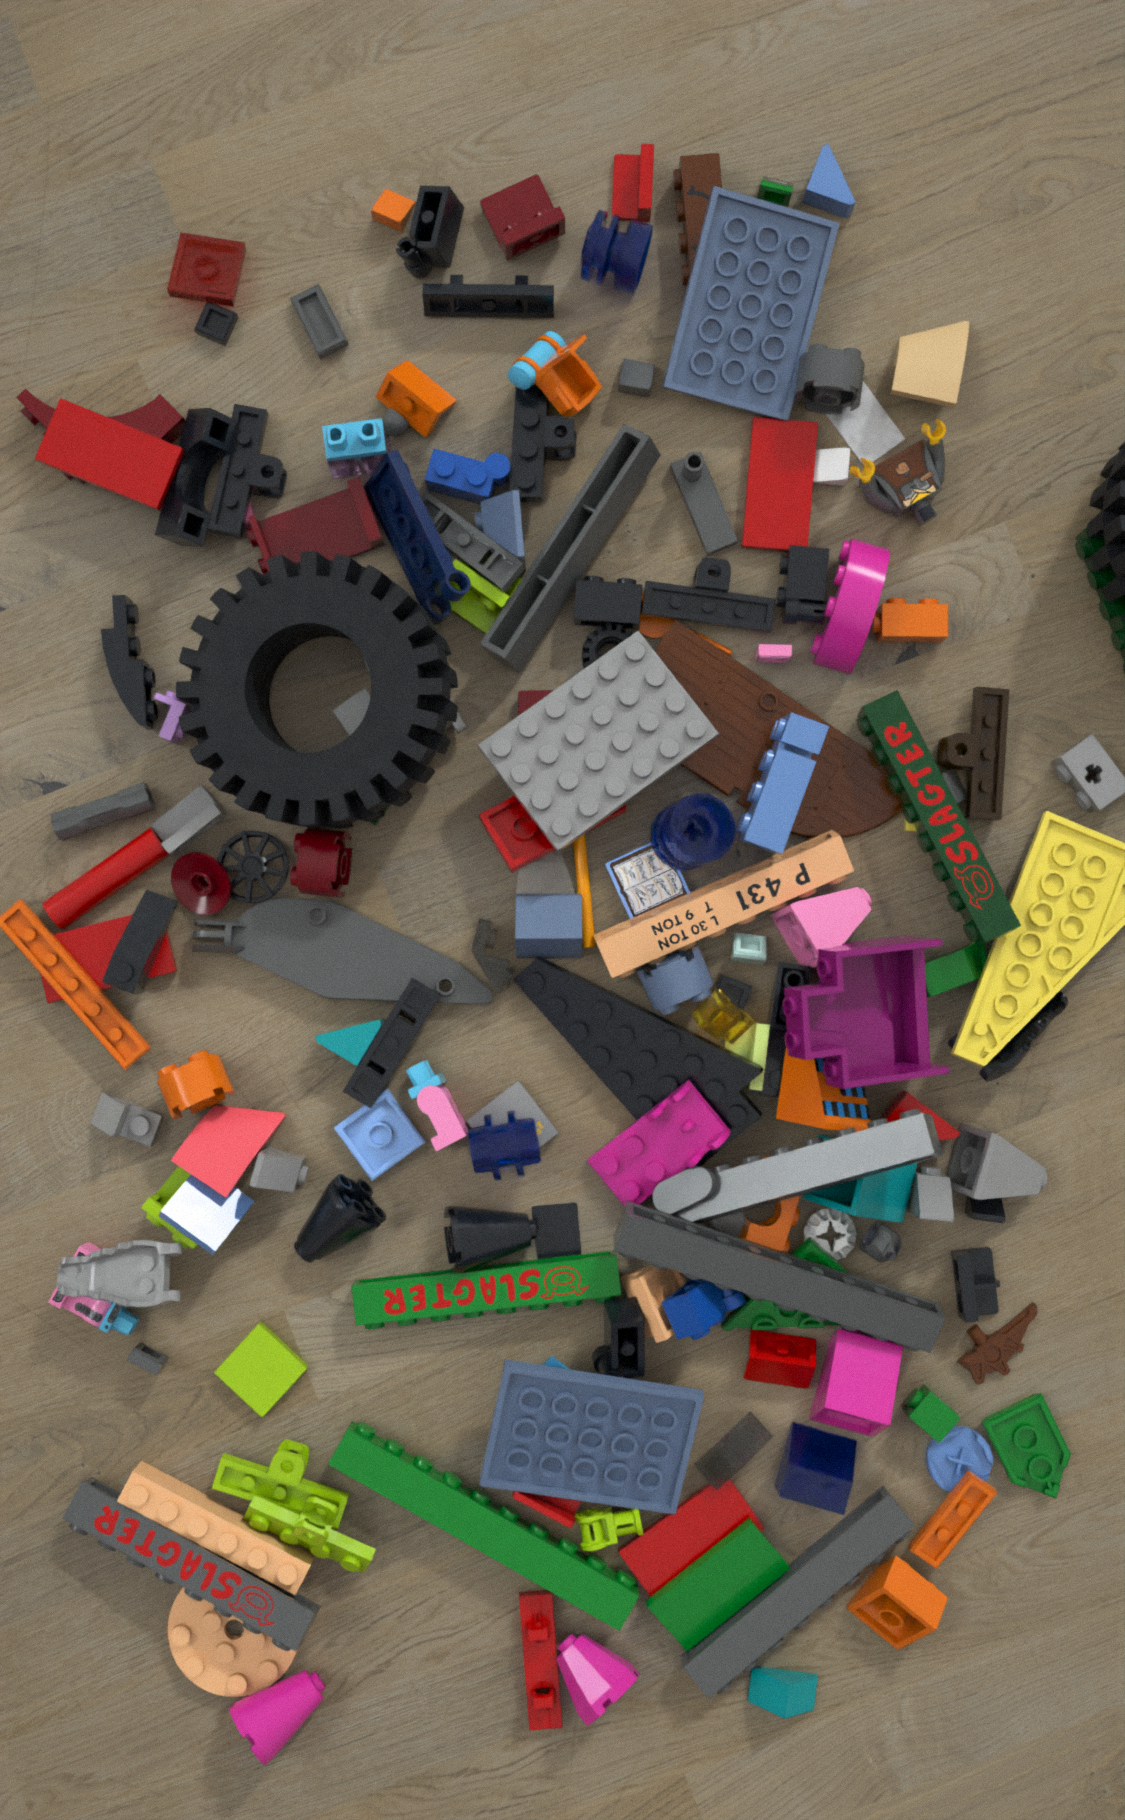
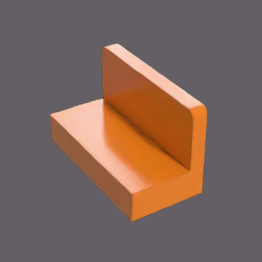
[375,361,456,438]

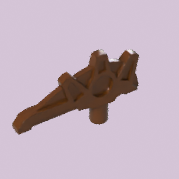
[957,1302,1037,1384]

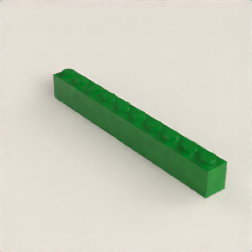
[328,1421,639,1631]

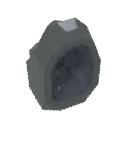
[859,1221,901,1262]

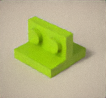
[438,556,522,635]

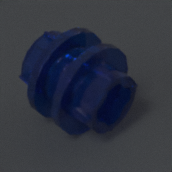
[468,1110,541,1181]

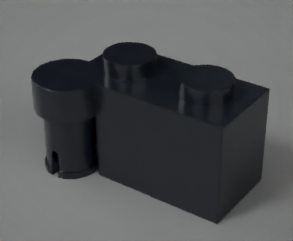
[396,186,464,278]
[776,545,830,625]
[592,1297,645,1378]

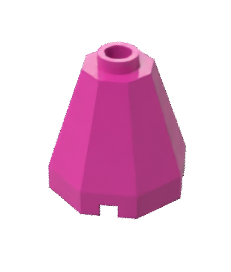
[556,1633,640,1726]

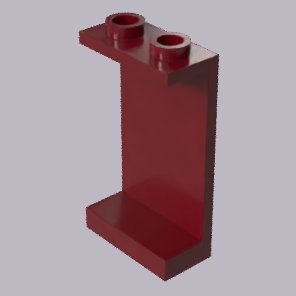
[246,477,385,574]

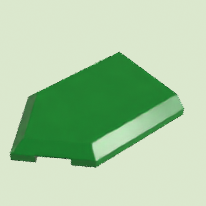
[982,1393,1071,1499]

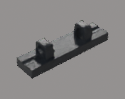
[422,275,554,318]
[343,978,441,1108]

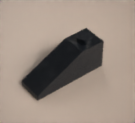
[102,890,178,994]

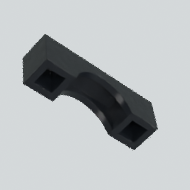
[155,408,237,547]

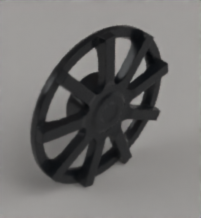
[217,831,289,903]

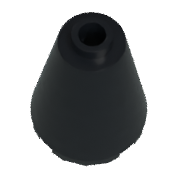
[444,1206,537,1273]

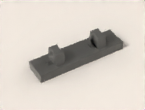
[421,491,526,593]

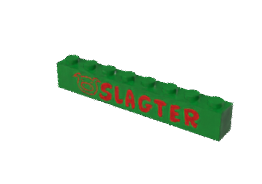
[352,1250,621,1330]

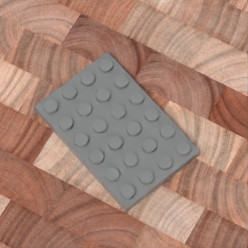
[478,631,719,853]

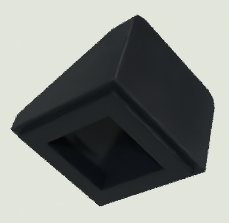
[965,1196,1006,1223]

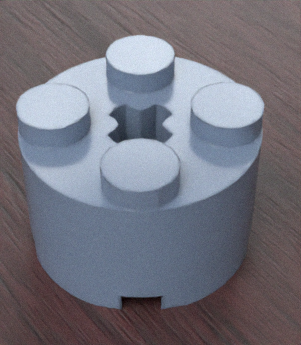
[637,946,714,1015]

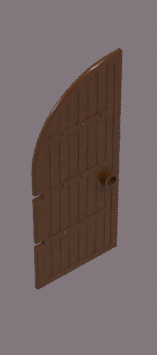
[655,620,903,838]

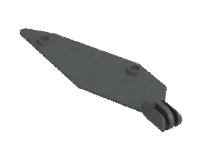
[192,898,493,1004]

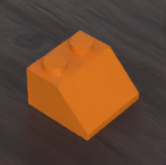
[846,1555,948,1650]

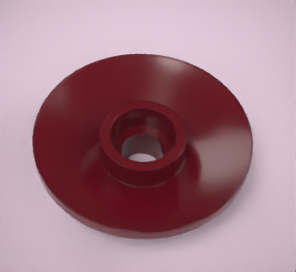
[171,852,231,915]

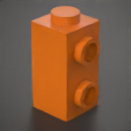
[871,598,948,643]

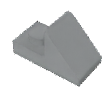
[91,1092,164,1147]

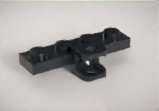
[509,384,577,502]
[208,404,287,538]
[641,557,775,633]

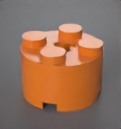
[157,1050,235,1119]

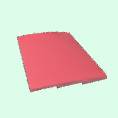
[171,1105,287,1198]

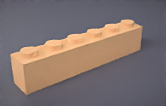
[117,1461,315,1595]

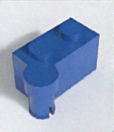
[425,448,511,505]
[661,1279,746,1340]

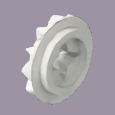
[803,1208,857,1260]

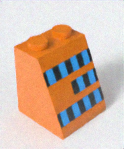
[776,1048,871,1132]

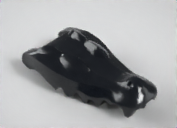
[948,991,1068,1082]

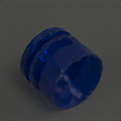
[580,210,654,295]
[650,793,735,871]

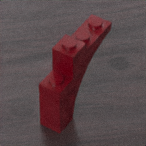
[16,388,185,485]

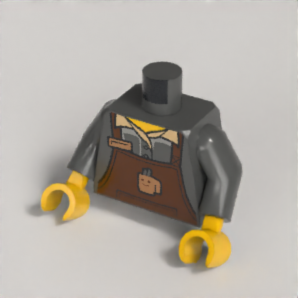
[849,419,946,526]

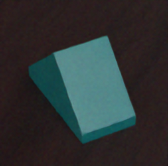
[315,1019,384,1066]
[747,1666,818,1719]

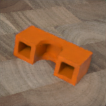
[739,1155,800,1253]

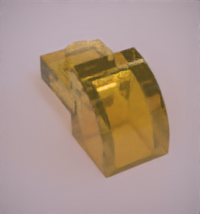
[692,989,755,1044]

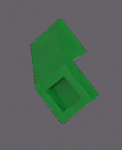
[925,941,988,998]

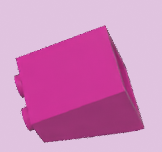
[809,1328,903,1437]

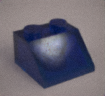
[775,1422,857,1515]

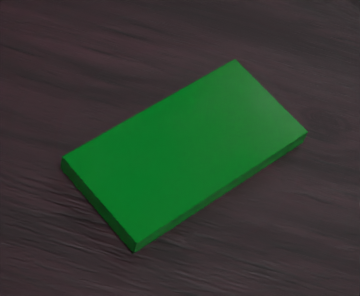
[646,1518,791,1652]

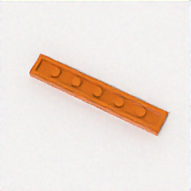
[0,899,152,1070]

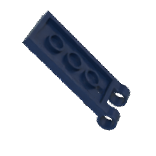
[364,450,471,624]

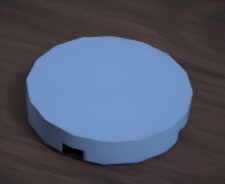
[925,1425,993,1492]

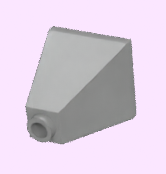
[946,1123,1047,1200]

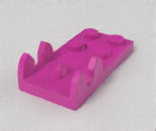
[587,1080,731,1206]

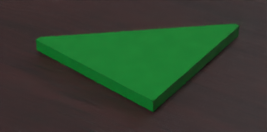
[721,1237,851,1331]

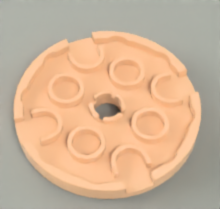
[168,1587,297,1697]

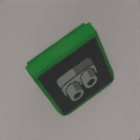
[757,176,794,207]

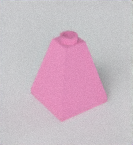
[770,887,872,968]

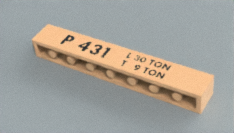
[593,830,854,978]

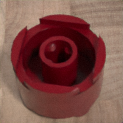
[290,828,352,898]

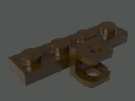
[937,687,1009,821]

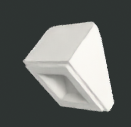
[813,448,850,486]

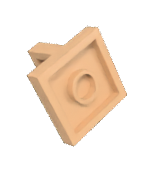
[619,1265,687,1343]

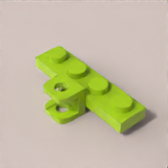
[212,1439,350,1529]
[243,1495,376,1573]

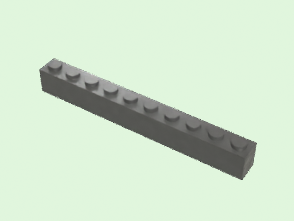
[613,1201,946,1353]

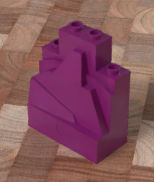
[782,935,949,1089]

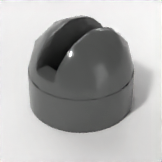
[382,408,410,437]

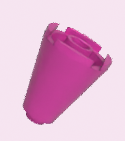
[229,1670,326,1765]

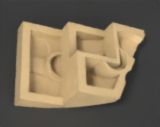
[889,321,970,408]

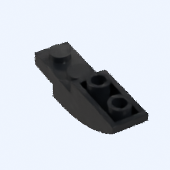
[101,595,158,730]
[758,962,812,1097]

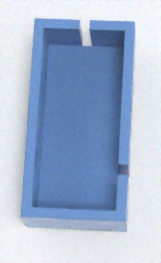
[735,712,829,854]

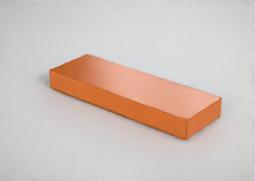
[908,1470,997,1569]

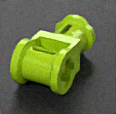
[575,1507,644,1551]

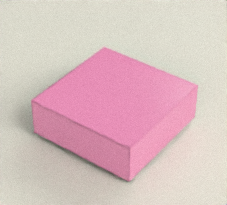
[755,644,792,663]

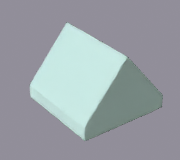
[730,933,767,966]

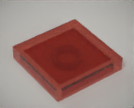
[167,232,246,307]

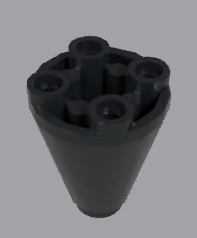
[294,1174,386,1263]

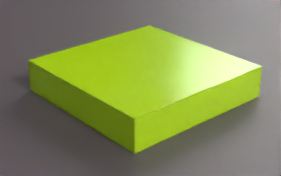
[214,1321,309,1417]

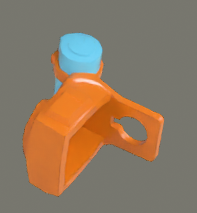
[508,331,602,417]

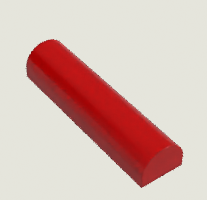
[42,827,170,929]

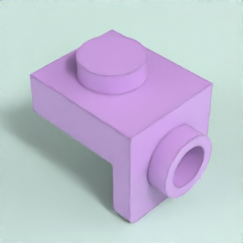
[153,690,191,745]

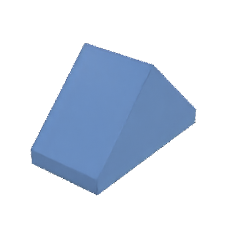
[802,144,856,218]

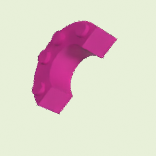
[810,538,890,674]

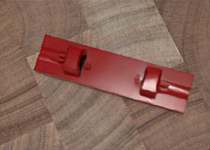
[519,1590,563,1731]

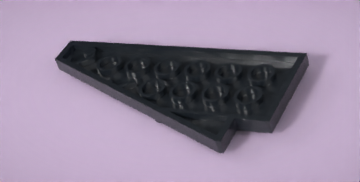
[513,956,763,1171]

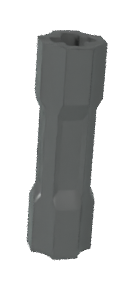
[50,782,155,841]

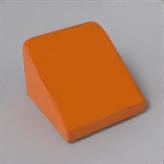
[371,189,416,232]

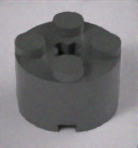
[794,343,865,414]

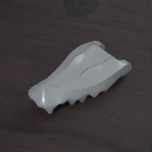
[56,1240,183,1308]

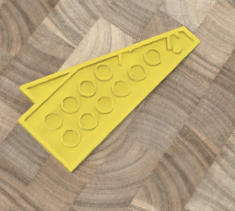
[951,811,1125,1067]

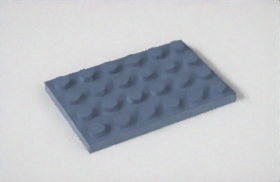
[662,186,840,421]
[479,1359,704,1515]

